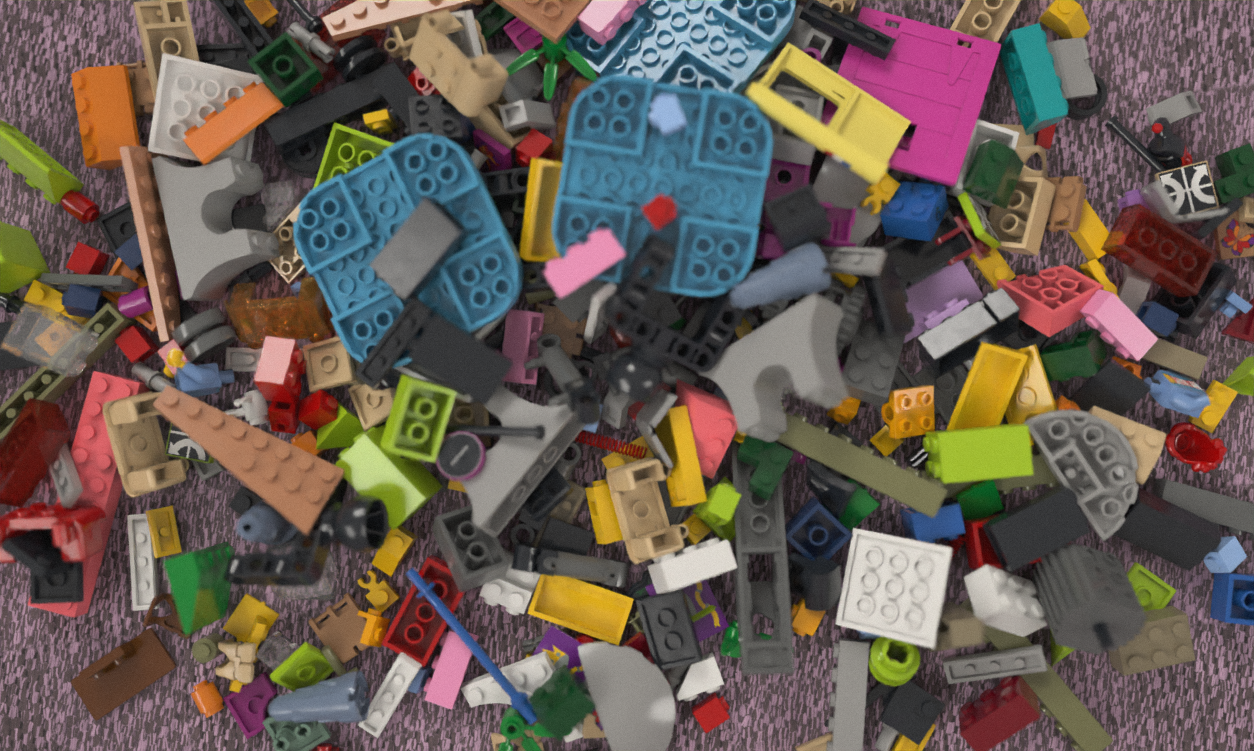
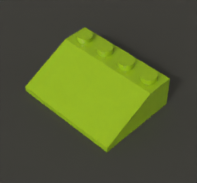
[0,120,85,205]
[313,122,394,189]

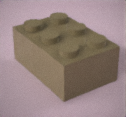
[1108,605,1195,676]

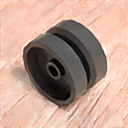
[171,307,238,364]

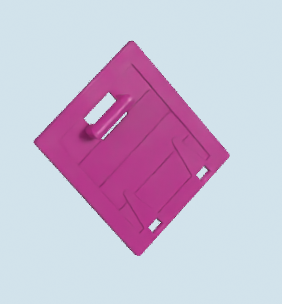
[820,7,1001,186]

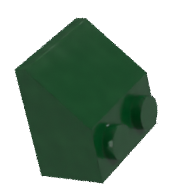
[962,139,1024,209]

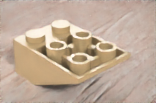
[268,201,307,284]

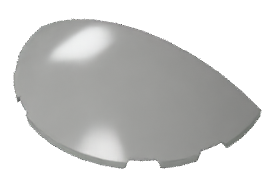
[809,155,888,248]
[1023,409,1138,541]
[577,641,676,751]

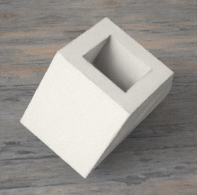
[676,652,724,701]

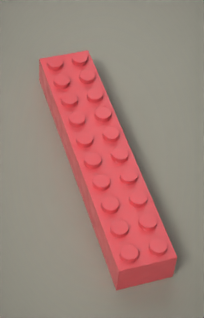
[28,371,150,618]

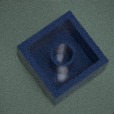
[785,496,853,561]

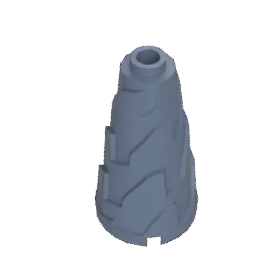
[729,242,830,309]
[236,499,299,545]
[269,671,370,723]

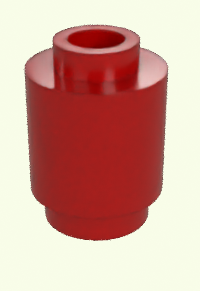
[60,190,99,224]

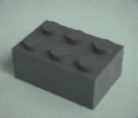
[841,319,906,407]
[432,505,510,593]

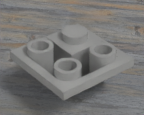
[777,4,834,60]

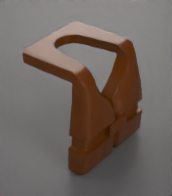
[142,592,192,639]

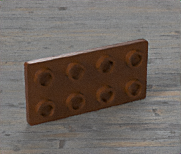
[71,628,177,721]

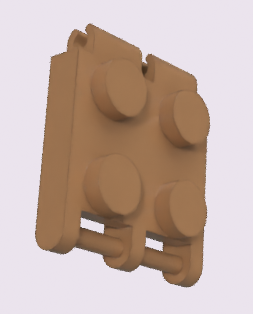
[116,60,155,116]
[1045,176,1087,232]
[534,303,588,359]
[308,592,369,664]

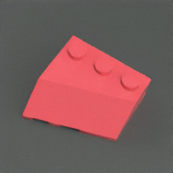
[997,265,1104,337]
[675,379,738,479]

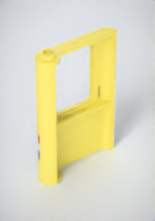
[745,42,911,185]

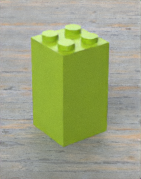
[0,222,51,294]
[335,424,443,530]
[923,424,1033,483]

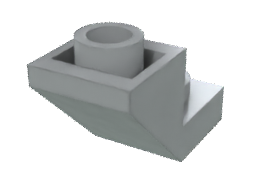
[1146,90,1202,126]
[499,100,556,132]
[1117,261,1151,315]
[601,391,637,429]

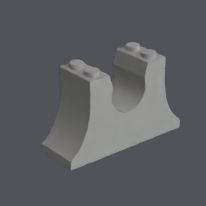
[152,156,280,301]
[698,294,849,442]
[460,384,586,538]

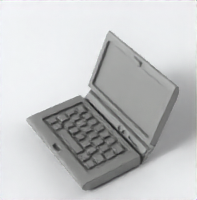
[1046,37,1097,100]
[488,49,544,103]
[1140,179,1228,225]
[636,389,677,467]

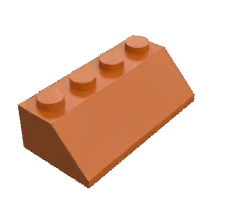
[71,65,140,170]
[183,81,284,165]

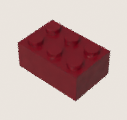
[959,675,1041,751]

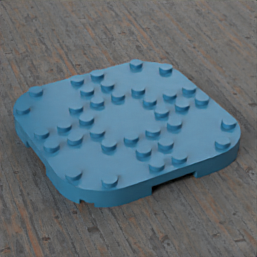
[565,0,796,95]
[552,75,772,297]
[293,134,523,368]

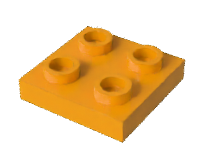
[881,385,935,439]

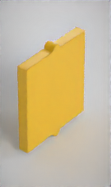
[223,593,280,648]

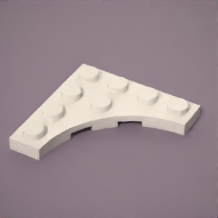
[460,651,584,743]

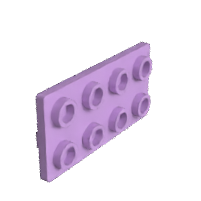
[903,261,983,344]

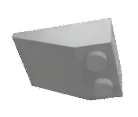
[769,84,824,166]

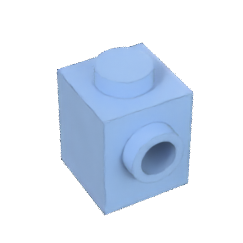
[648,93,687,137]
[1203,536,1247,573]

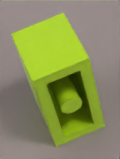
[696,483,741,527]

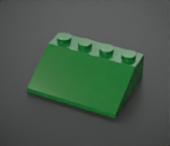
[163,541,235,635]

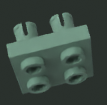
[263,716,331,751]

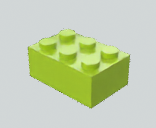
[380,374,457,463]

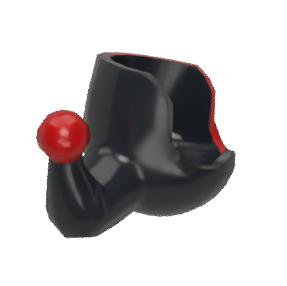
[1147,117,1193,170]

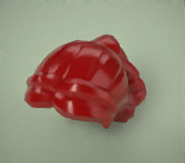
[1165,422,1227,473]

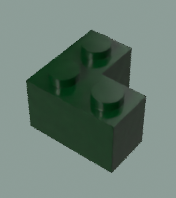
[1213,143,1254,205]
[1040,329,1107,382]
[737,435,793,501]

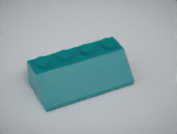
[999,23,1069,135]

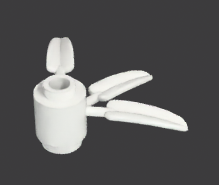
[224,390,270,426]

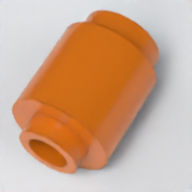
[191,680,224,718]

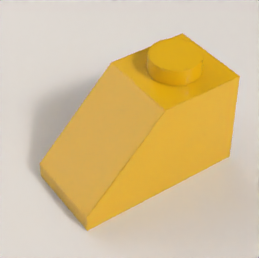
[1038,0,1091,39]
[371,525,418,577]

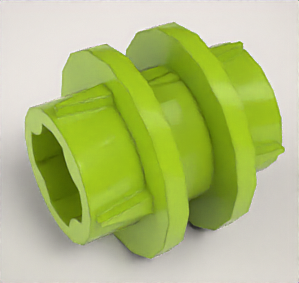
[868,636,920,686]

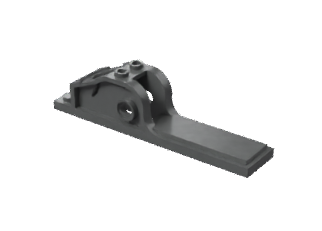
[731,430,795,675]

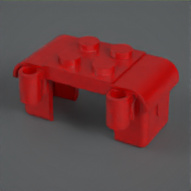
[0,502,106,563]

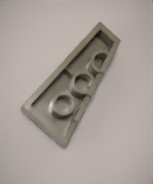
[929,602,986,652]

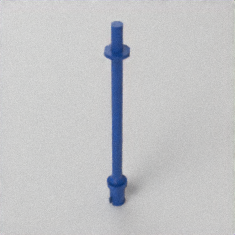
[405,567,538,725]

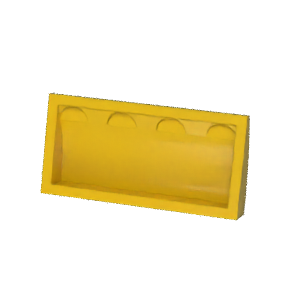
[519,158,563,262]
[946,341,1028,430]
[654,405,707,507]
[527,575,634,646]

